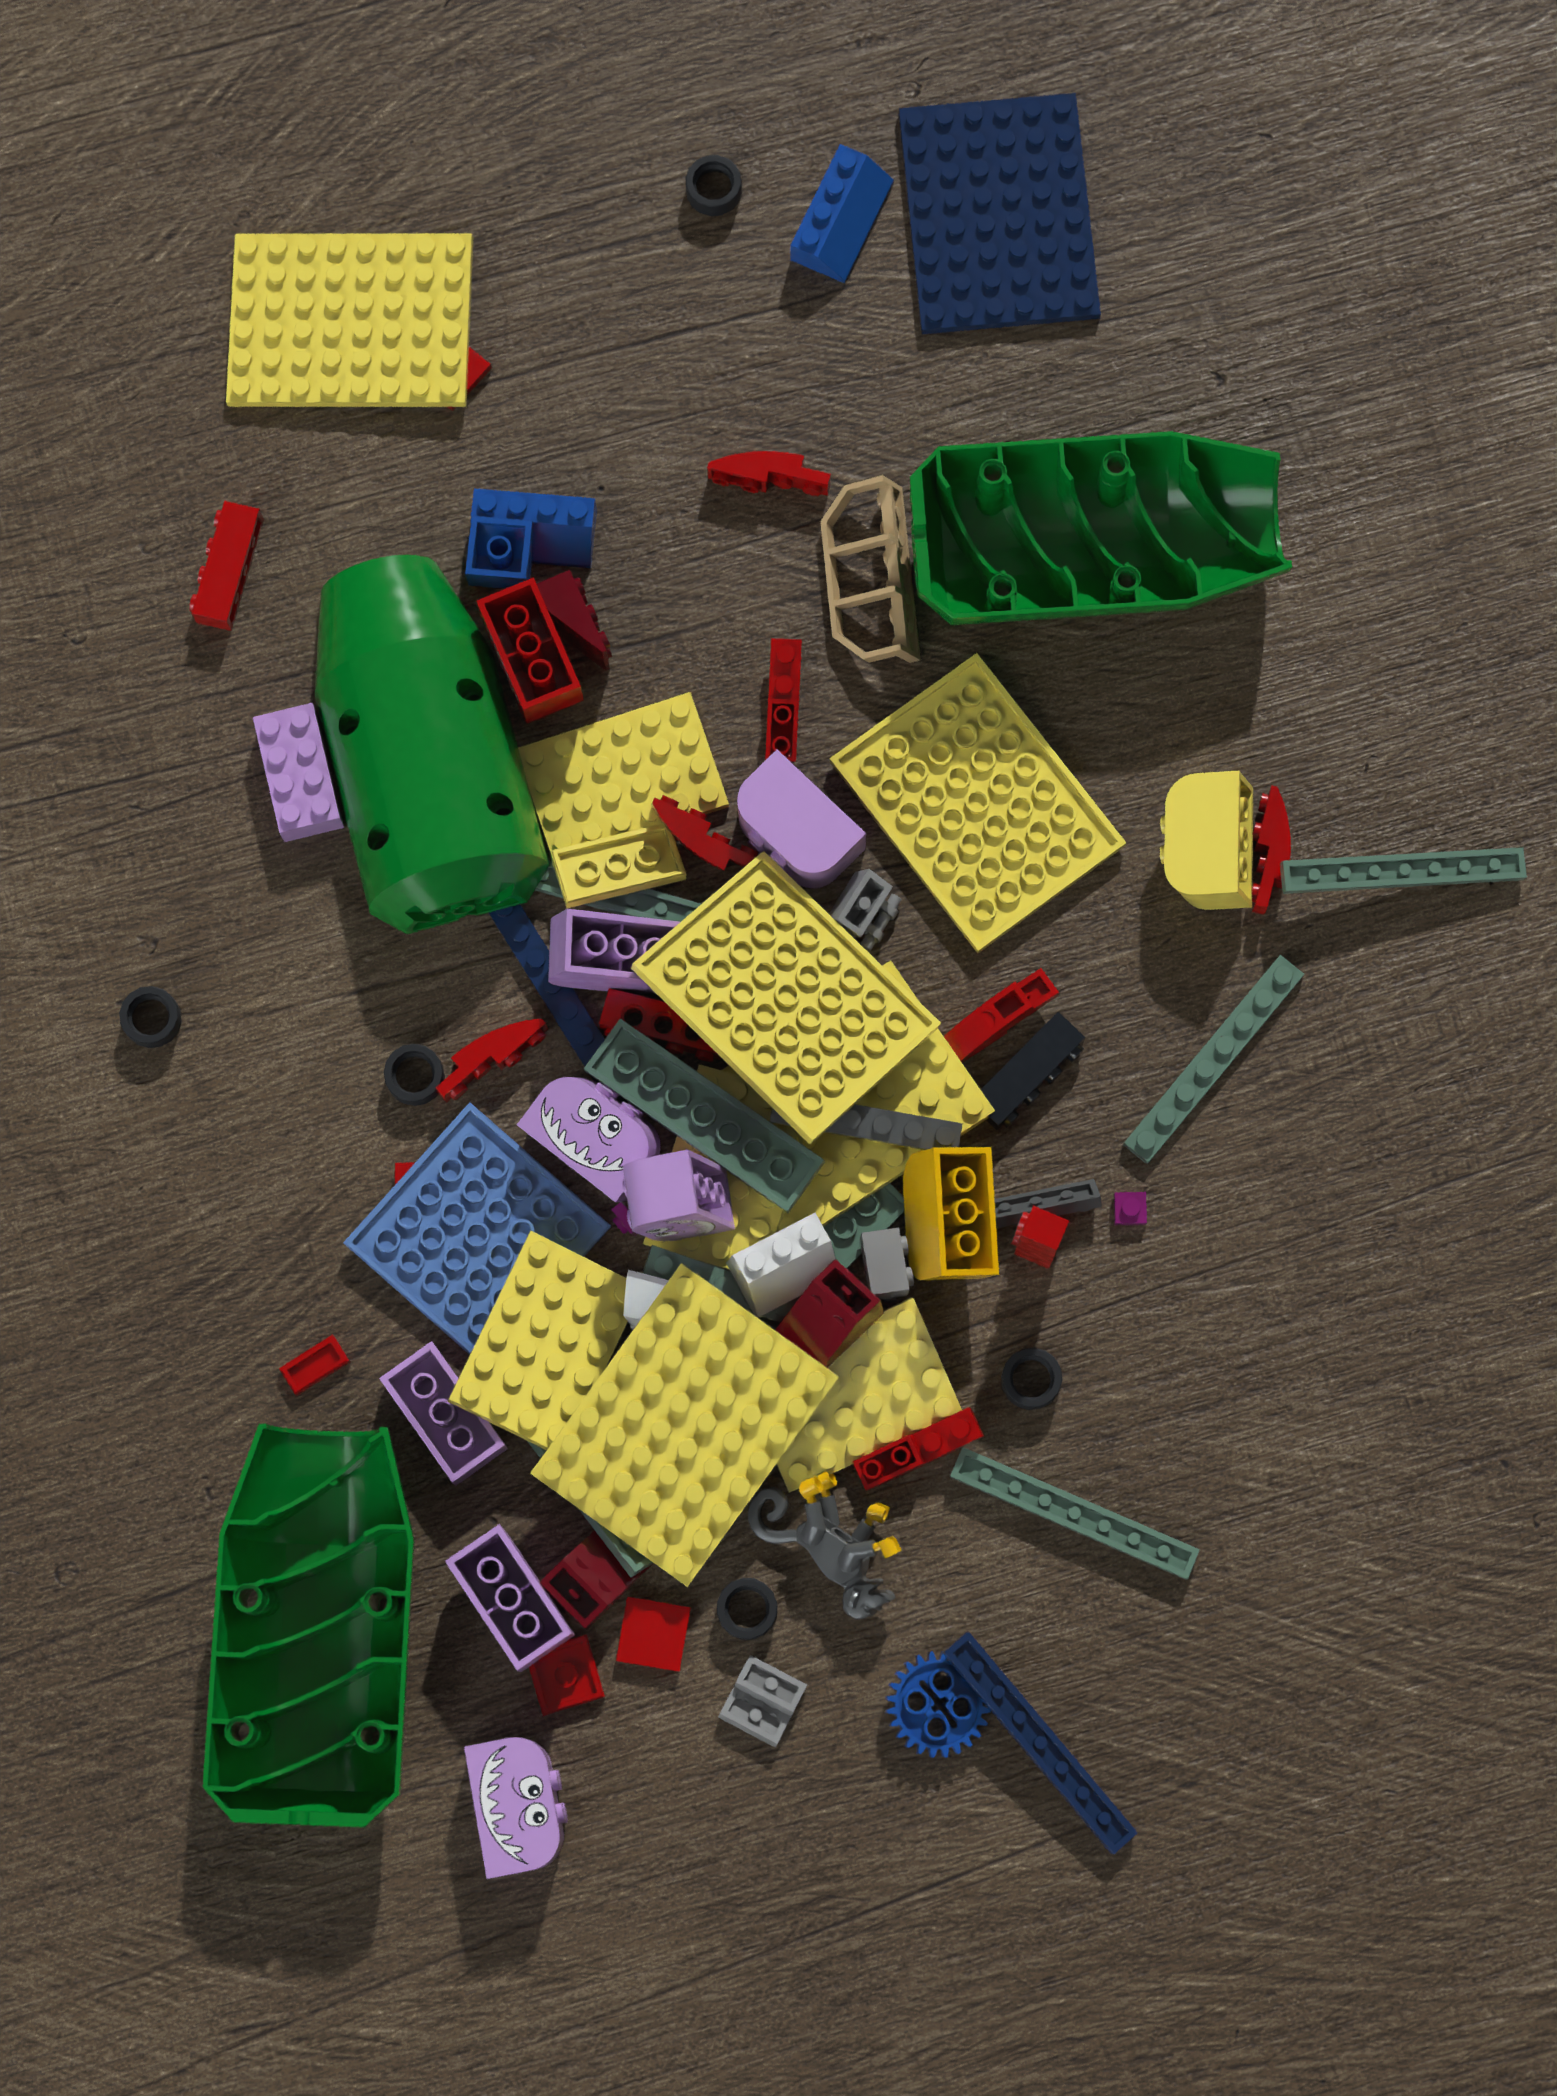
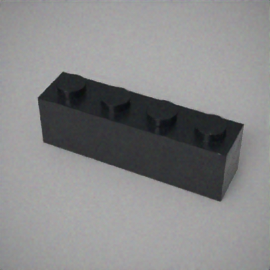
[981,1012,1085,1130]

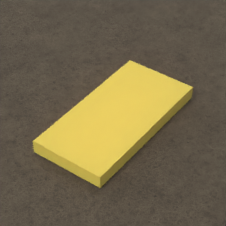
[550,824,687,908]

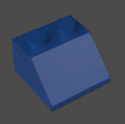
[465,516,533,589]

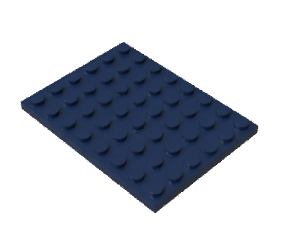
[899,93,1101,334]

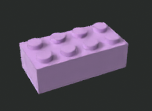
[253,702,344,842]
[379,1341,508,1486]

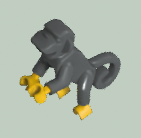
[748,1472,901,1619]

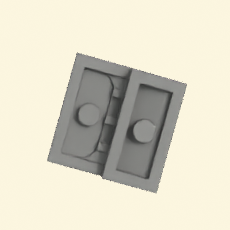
[718,1655,807,1748]

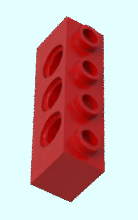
[599,988,721,1062]

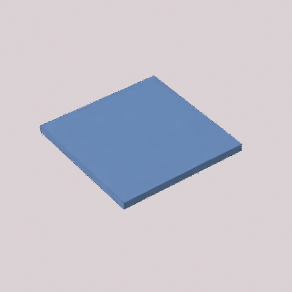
[343,1102,611,1355]

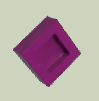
[1114,1192,1147,1225]
[611,1202,638,1236]

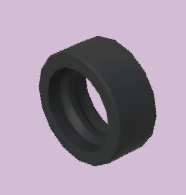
[685,155,742,216]
[119,986,182,1048]
[383,1044,445,1106]
[1001,1347,1062,1410]
[717,1578,777,1640]

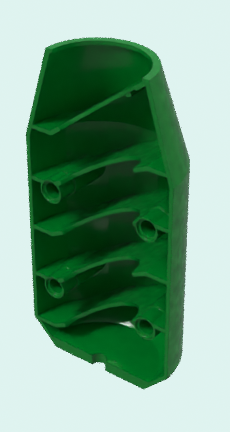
[910,431,1292,625]
[315,555,550,934]
[203,1424,415,1827]

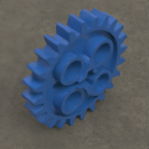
[885,1651,991,1758]

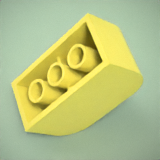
[1160,771,1253,910]

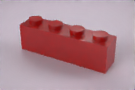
[189,501,264,631]
[1011,1205,1069,1269]

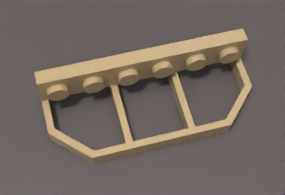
[820,475,921,663]

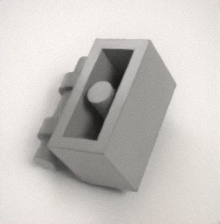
[829,869,902,952]
[859,1228,914,1303]

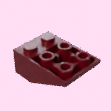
[537,570,612,671]
[775,1259,884,1368]
[540,1530,654,1630]

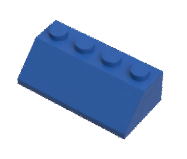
[790,144,894,283]
[471,488,597,568]

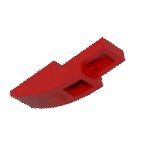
[707,451,831,496]
[765,638,802,762]
[1252,785,1291,915]
[651,795,759,871]
[944,968,1059,1063]
[435,1018,548,1103]
[853,1407,984,1491]

